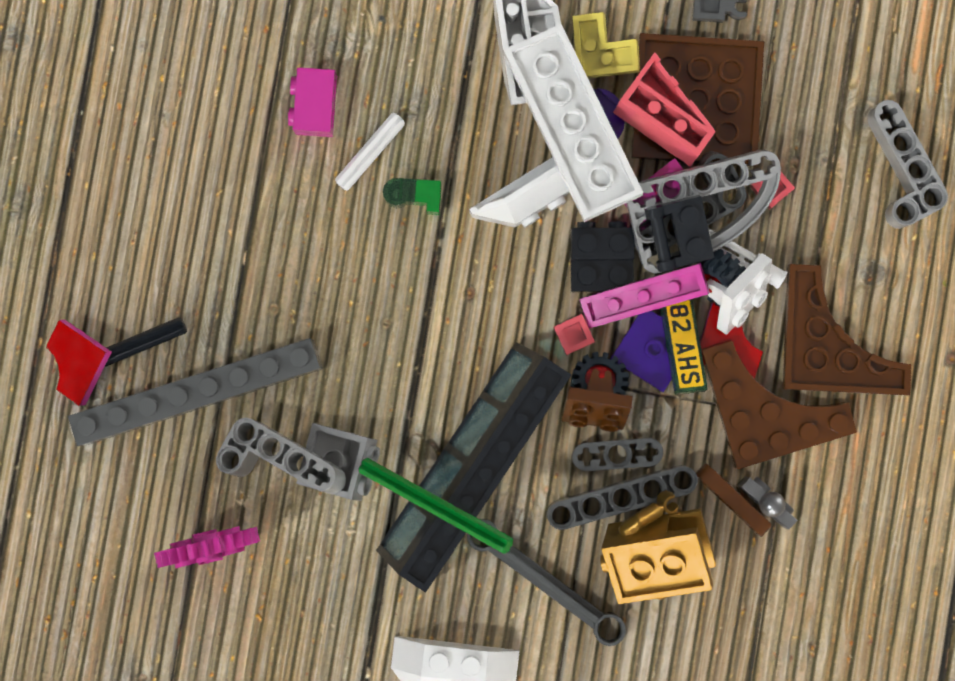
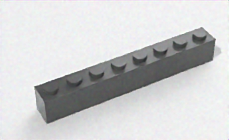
[68,338,323,446]

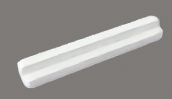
[335,113,405,191]

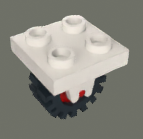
[697,249,772,335]

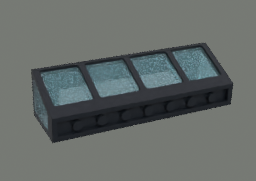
[376,342,571,593]

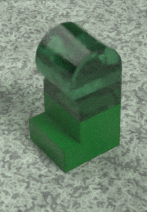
[383,178,442,215]

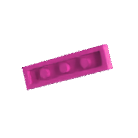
[579,262,710,329]

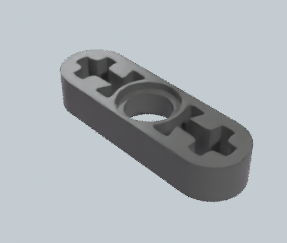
[572,438,663,471]

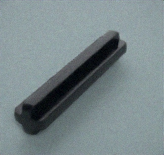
[105,318,187,367]

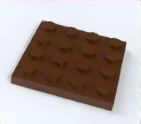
[631,33,764,167]

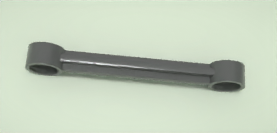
[467,519,626,646]

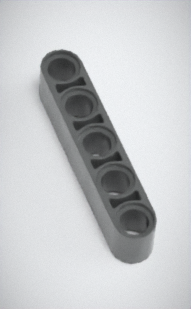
[546,465,698,530]

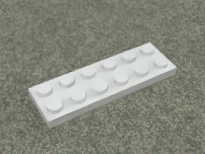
[503,24,644,222]

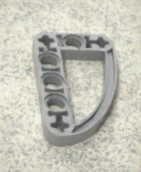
[626,149,781,273]

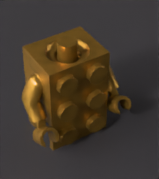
[600,490,717,604]

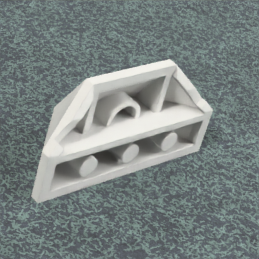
[493,0,561,105]
[469,157,569,228]
[391,636,519,681]

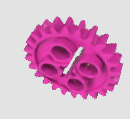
[154,526,260,568]

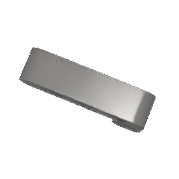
[868,100,948,229]
[216,417,346,494]

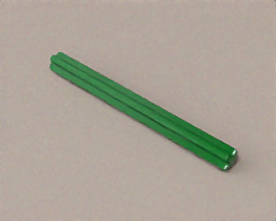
[358,458,514,554]

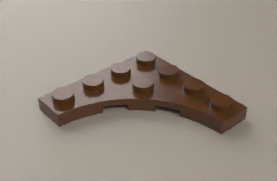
[782,264,911,396]
[700,340,857,470]

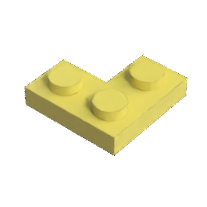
[572,12,641,79]

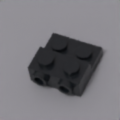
[570,221,635,292]

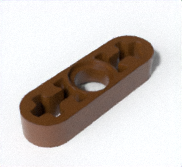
[696,463,772,537]

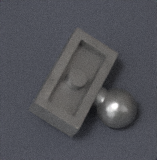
[737,476,798,530]

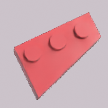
[613,52,716,167]

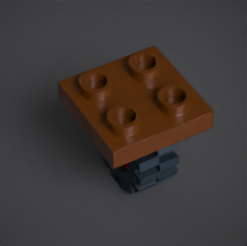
[561,352,633,432]

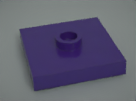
[610,311,697,393]

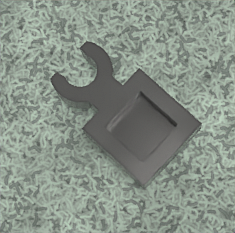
[692,0,747,23]

